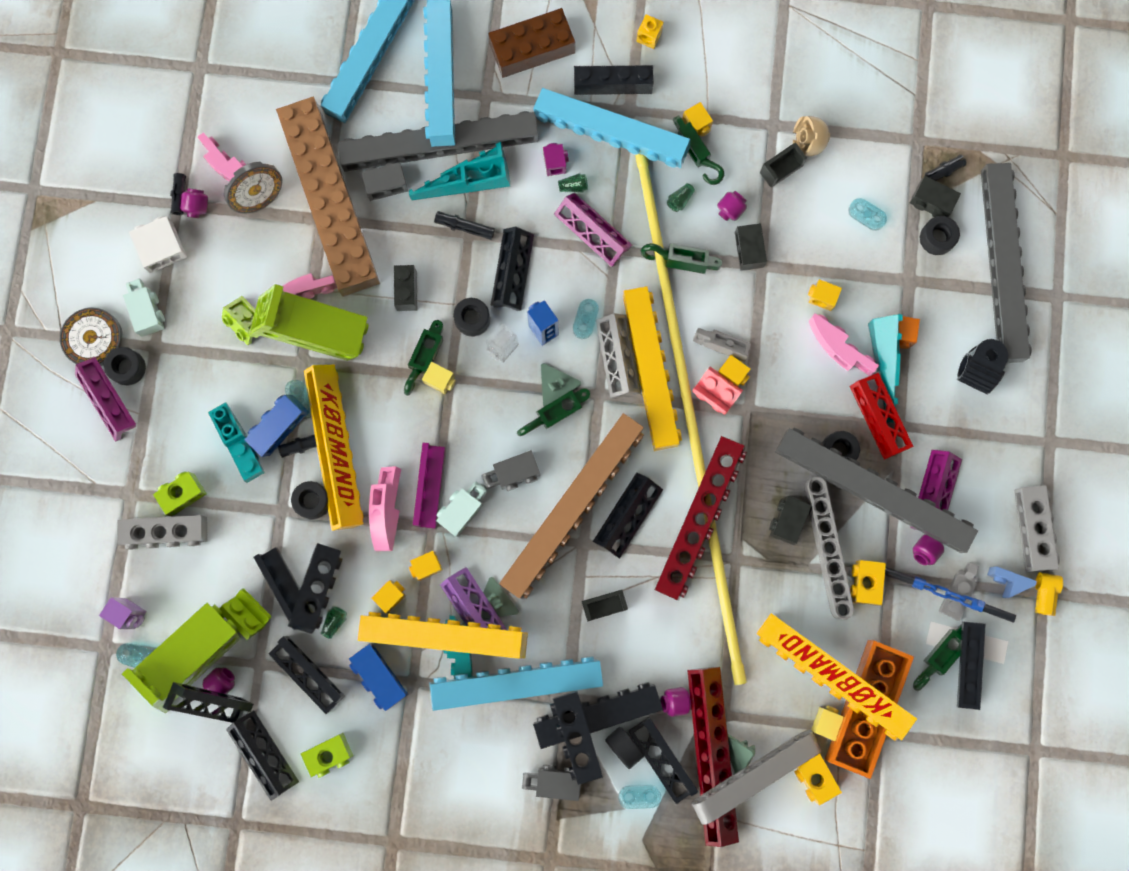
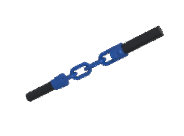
[885,567,1017,623]

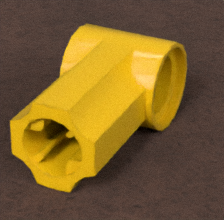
[1035,572,1063,616]

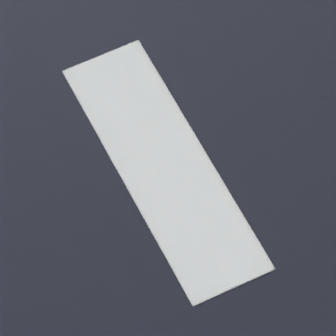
[926,622,1009,664]

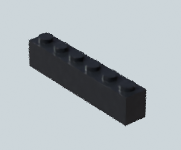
[533,682,663,749]

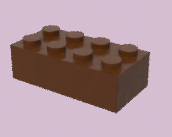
[488,8,576,78]

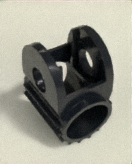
[957,339,1008,395]

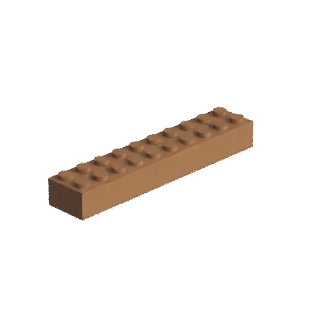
[276,96,380,297]
[499,413,644,599]

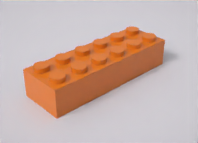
[824,640,914,779]

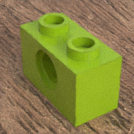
[153,471,207,517]
[300,733,354,778]

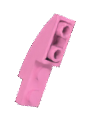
[198,132,246,182]
[283,273,337,299]
[809,313,879,376]
[369,466,401,551]

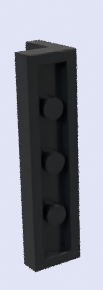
[490,226,534,311]
[593,472,663,559]
[253,547,314,630]
[957,622,986,710]
[268,636,345,714]
[163,682,254,723]
[226,710,299,801]
[628,717,698,804]

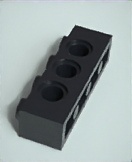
[288,543,343,634]
[550,691,603,785]

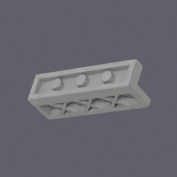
[596,313,641,398]

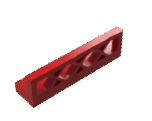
[849,372,914,460]

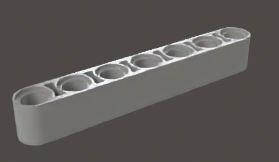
[804,477,854,619]
[692,730,822,825]

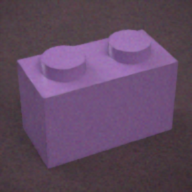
[99,597,147,629]

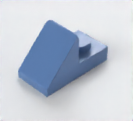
[987,566,1037,598]

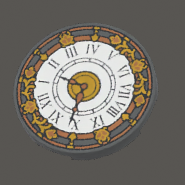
[223,162,282,214]
[60,307,123,366]

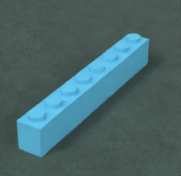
[321,0,415,123]
[423,0,455,147]
[533,88,690,168]
[429,656,603,711]

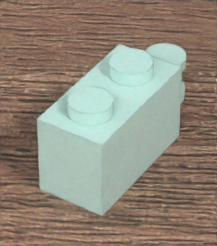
[123,278,165,337]
[436,481,487,537]

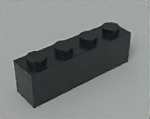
[574,65,654,95]

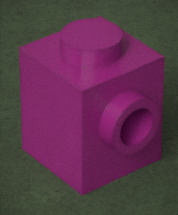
[543,143,569,176]

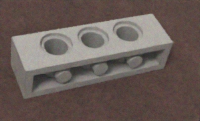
[1014,486,1060,572]
[117,515,207,550]

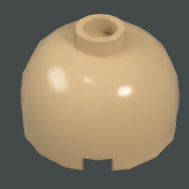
[793,116,830,157]

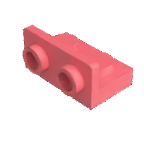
[692,366,743,415]

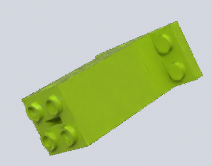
[249,284,369,361]
[122,603,241,714]

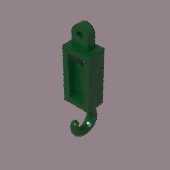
[673,115,725,185]
[640,243,722,274]
[404,320,444,396]
[517,388,590,437]
[913,624,962,691]

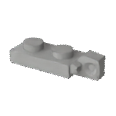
[693,328,751,362]
[939,563,979,621]

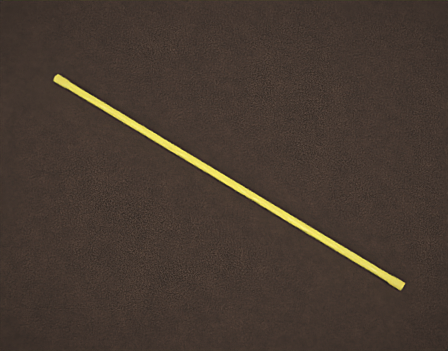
[635,154,747,685]

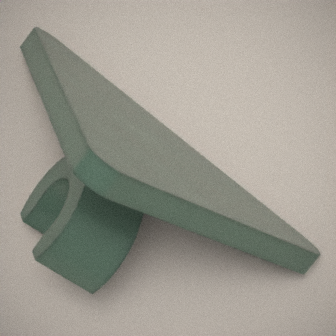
[541,363,581,406]
[476,577,519,619]
[727,733,755,774]

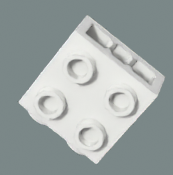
[129,216,187,273]

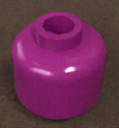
[180,188,208,218]
[717,191,747,221]
[912,535,945,566]
[202,667,235,694]
[661,687,691,717]

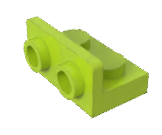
[222,296,255,345]
[219,588,271,640]

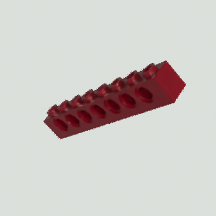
[654,436,747,600]
[687,667,739,847]

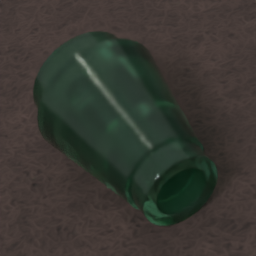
[558,173,588,193]
[667,183,695,212]
[320,606,347,639]

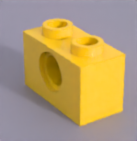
[850,560,886,605]
[794,753,842,805]

